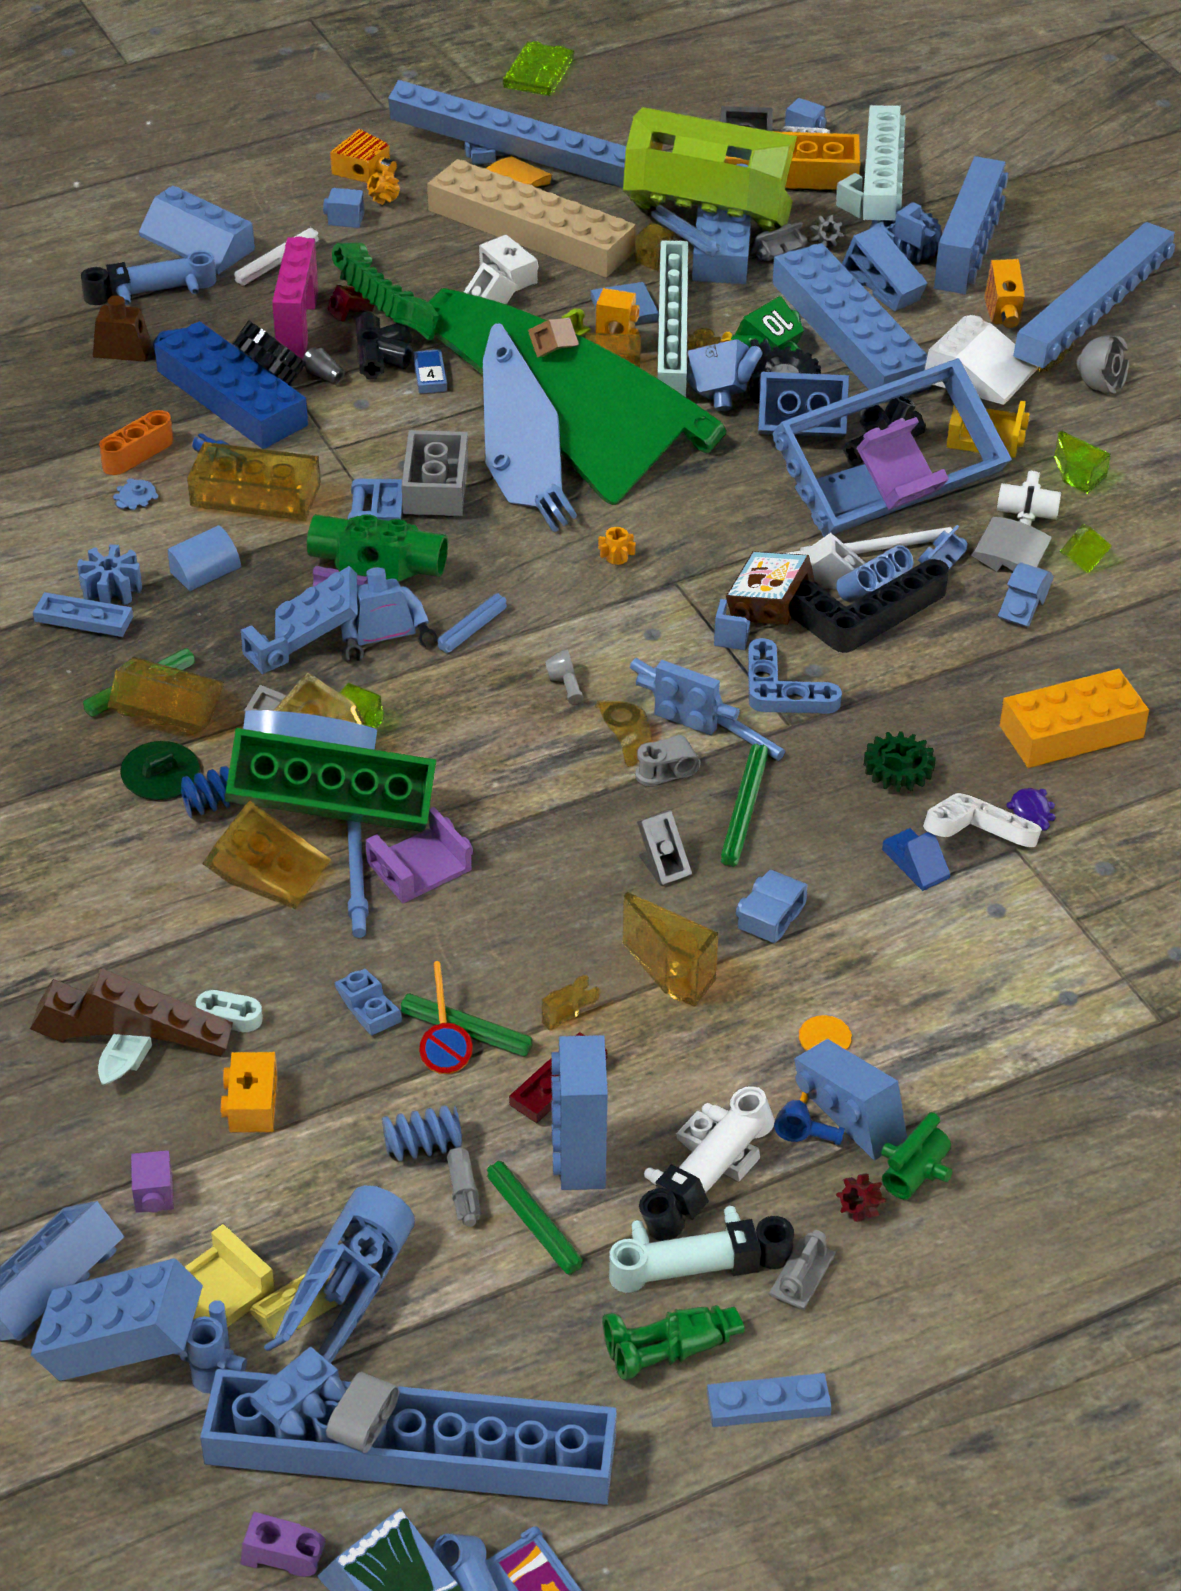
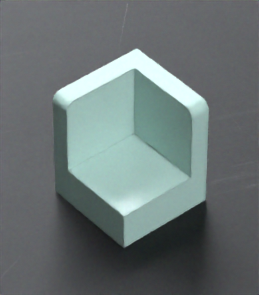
[836,173,864,218]

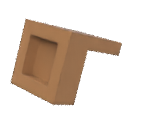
[528,318,578,357]

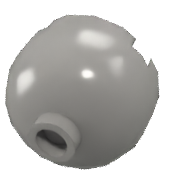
[1077,336,1129,393]

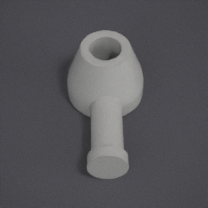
[545,649,583,704]

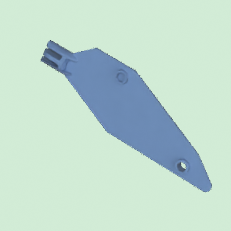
[483,323,577,532]

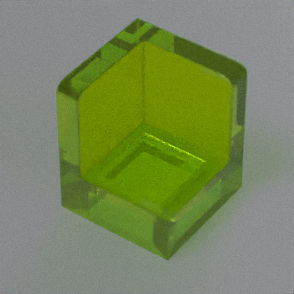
[1059,524,1112,573]

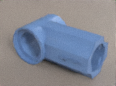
[432,1534,498,1591]

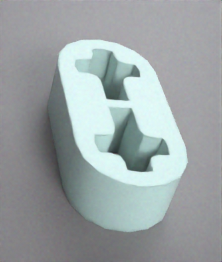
[196,990,263,1032]

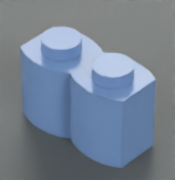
[736,870,808,943]

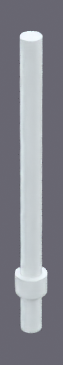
[787,527,952,554]

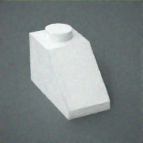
[464,262,519,304]
[803,533,865,589]

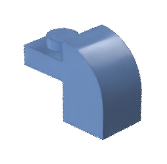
[998,562,1054,628]

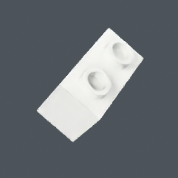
[479,235,539,292]

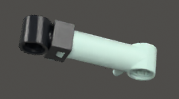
[609,1206,794,1293]

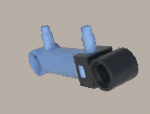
[81,250,216,306]

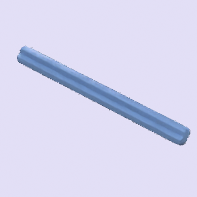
[651,205,720,257]

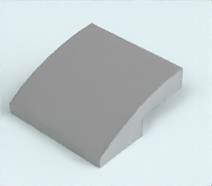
[971,516,1052,571]

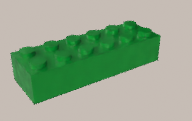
[224,728,436,832]

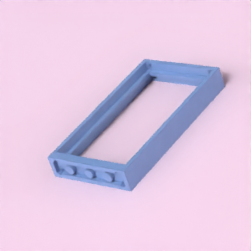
[772,358,1012,537]

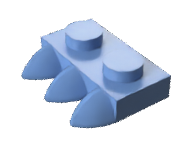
[251,1347,346,1435]

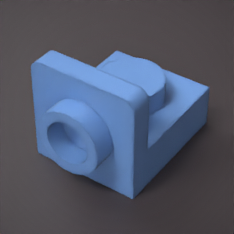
[241,625,289,674]

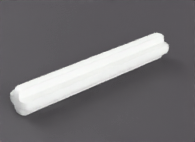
[234,228,319,286]

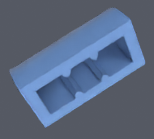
[167,525,241,591]

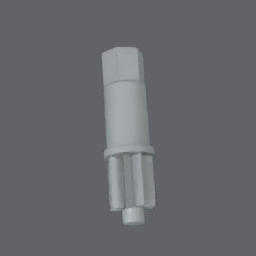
[447,1147,481,1227]

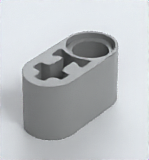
[326,1372,399,1453]

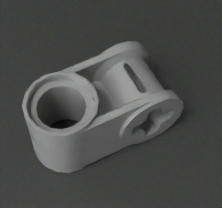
[635,735,701,786]

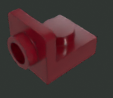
[328,285,375,322]

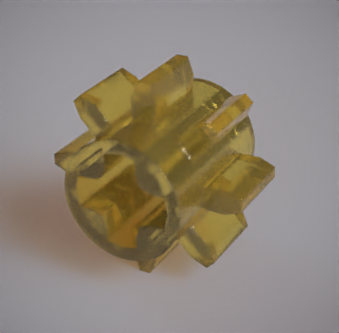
[687,328,721,354]

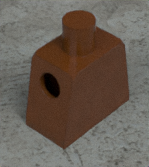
[93,296,152,362]

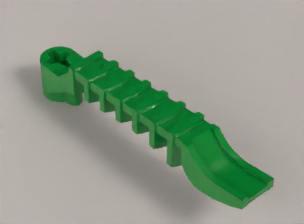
[332,242,439,340]

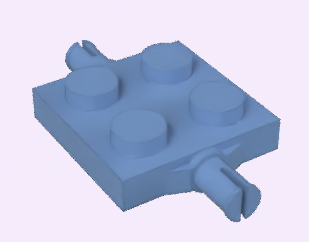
[636,660,740,736]

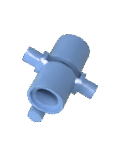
[175,1300,247,1394]

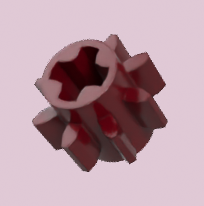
[836,1173,886,1222]

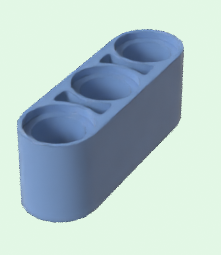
[836,545,914,602]

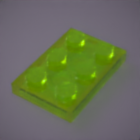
[503,41,574,96]

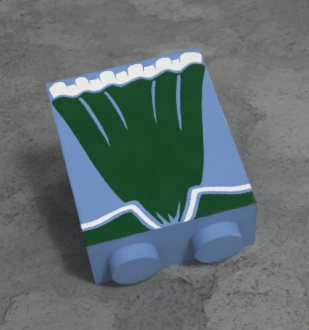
[317,1508,462,1591]

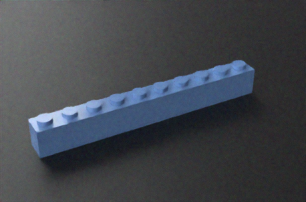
[388,80,626,188]
[1013,222,1175,368]

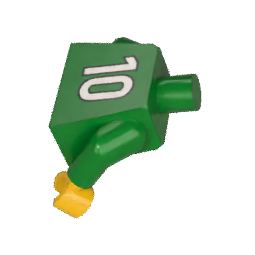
[716,296,804,354]

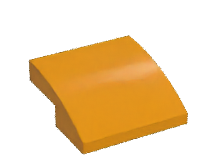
[486,156,552,187]

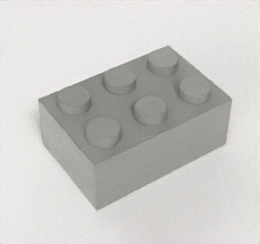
[401,430,468,516]

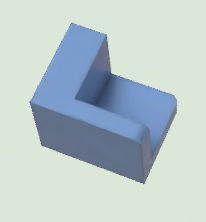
[894,202,936,248]
[714,599,750,650]

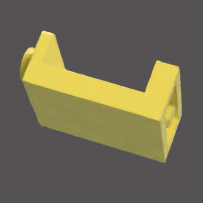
[185,1224,275,1327]

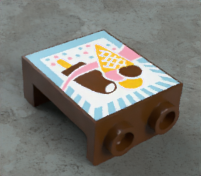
[726,551,815,625]

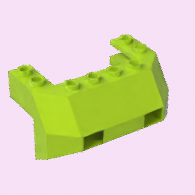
[623,107,797,232]

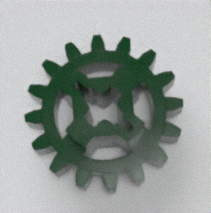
[863,731,936,792]

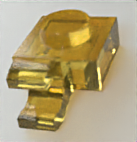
[542,975,599,1031]

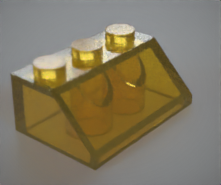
[108,657,225,734]

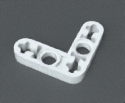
[923,793,1042,847]

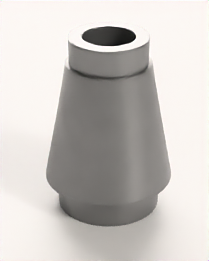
[303,347,345,385]

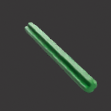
[721,743,768,867]

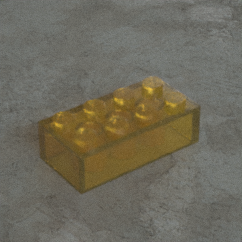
[187,442,321,521]

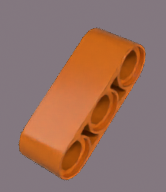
[99,410,174,475]

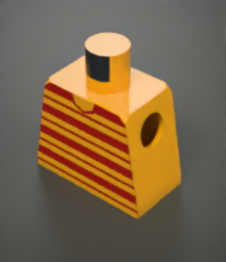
[330,129,397,183]
[984,259,1025,328]

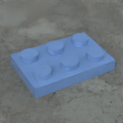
[275,566,357,654]

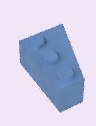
[842,225,927,312]
[794,1039,907,1160]

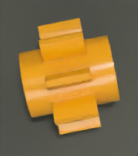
[367,170,400,205]
[598,527,636,565]

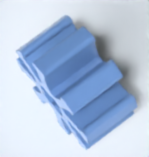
[77,544,142,605]

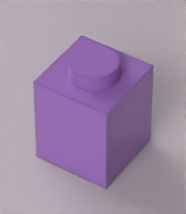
[131,1150,174,1213]

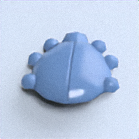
[113,478,158,510]

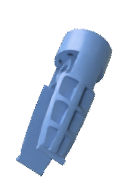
[264,1185,415,1363]

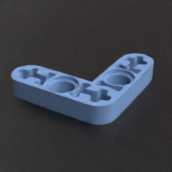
[748,638,842,714]

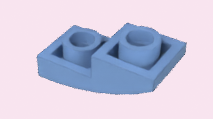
[334,969,402,1036]

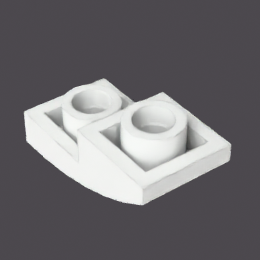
[676,1110,760,1182]

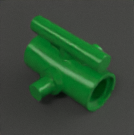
[881,1112,952,1200]

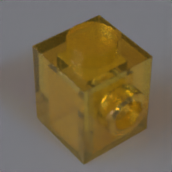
[635,223,674,271]

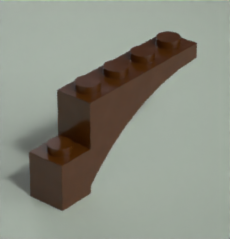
[30,968,233,1057]

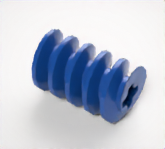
[181,766,240,818]

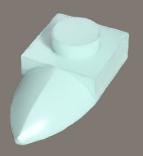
[98,1034,152,1086]

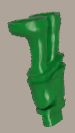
[602,1305,744,1380]

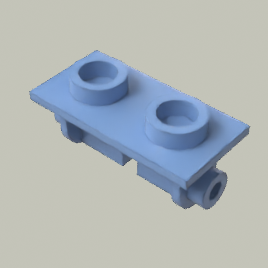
[918,525,967,569]

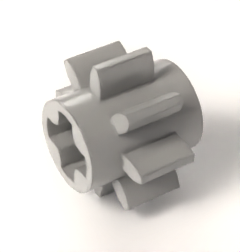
[809,215,844,247]

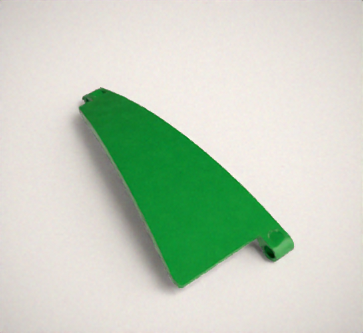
[428,288,727,505]

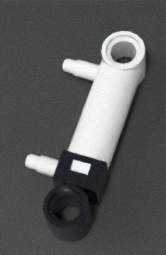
[639,1086,775,1241]

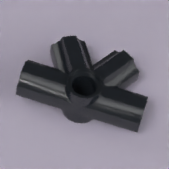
[355,312,413,379]
[843,396,926,466]

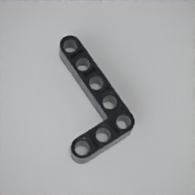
[788,559,949,653]

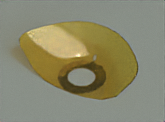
[595,700,652,767]

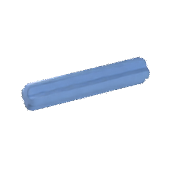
[437,593,507,653]

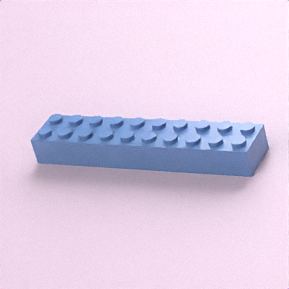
[200,1369,617,1505]

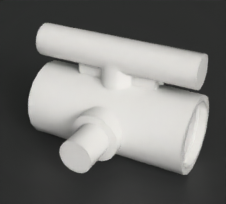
[997,471,1061,526]

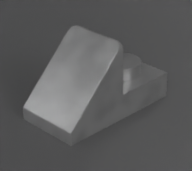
[637,810,692,885]

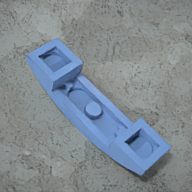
[243,710,377,750]

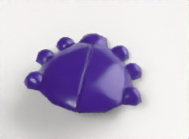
[1006,788,1056,831]

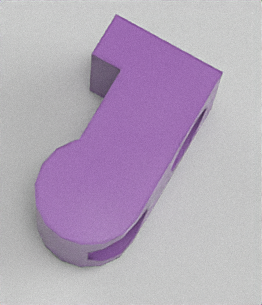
[241,1512,326,1577]

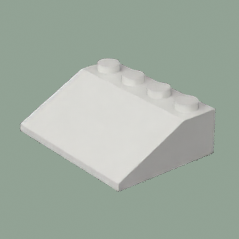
[925,315,1038,405]

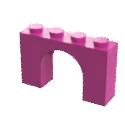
[272,236,319,359]

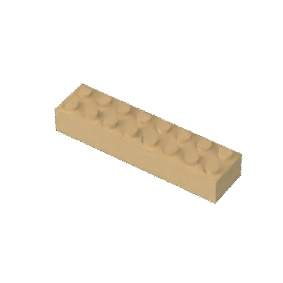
[427,159,636,278]

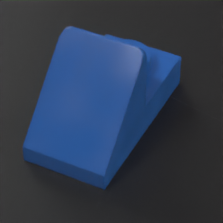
[882,828,950,891]

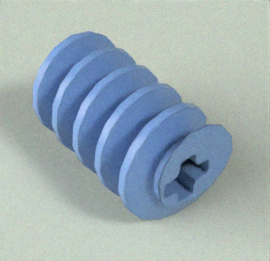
[382,1105,462,1162]

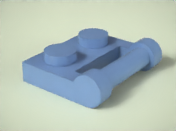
[347,479,403,521]

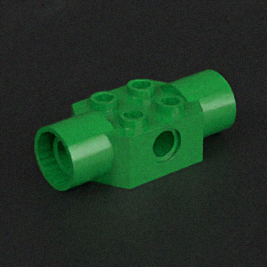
[307,514,448,582]

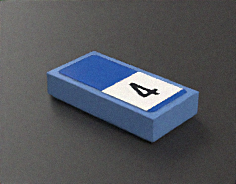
[413,349,447,394]

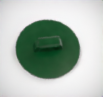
[120,741,200,800]

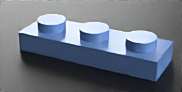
[33,592,133,637]
[706,1373,832,1427]

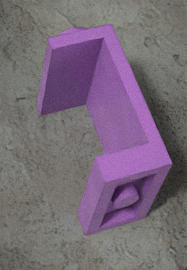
[857,417,949,510]
[366,807,473,903]

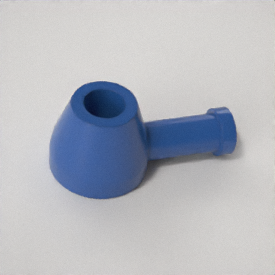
[774,1100,845,1146]

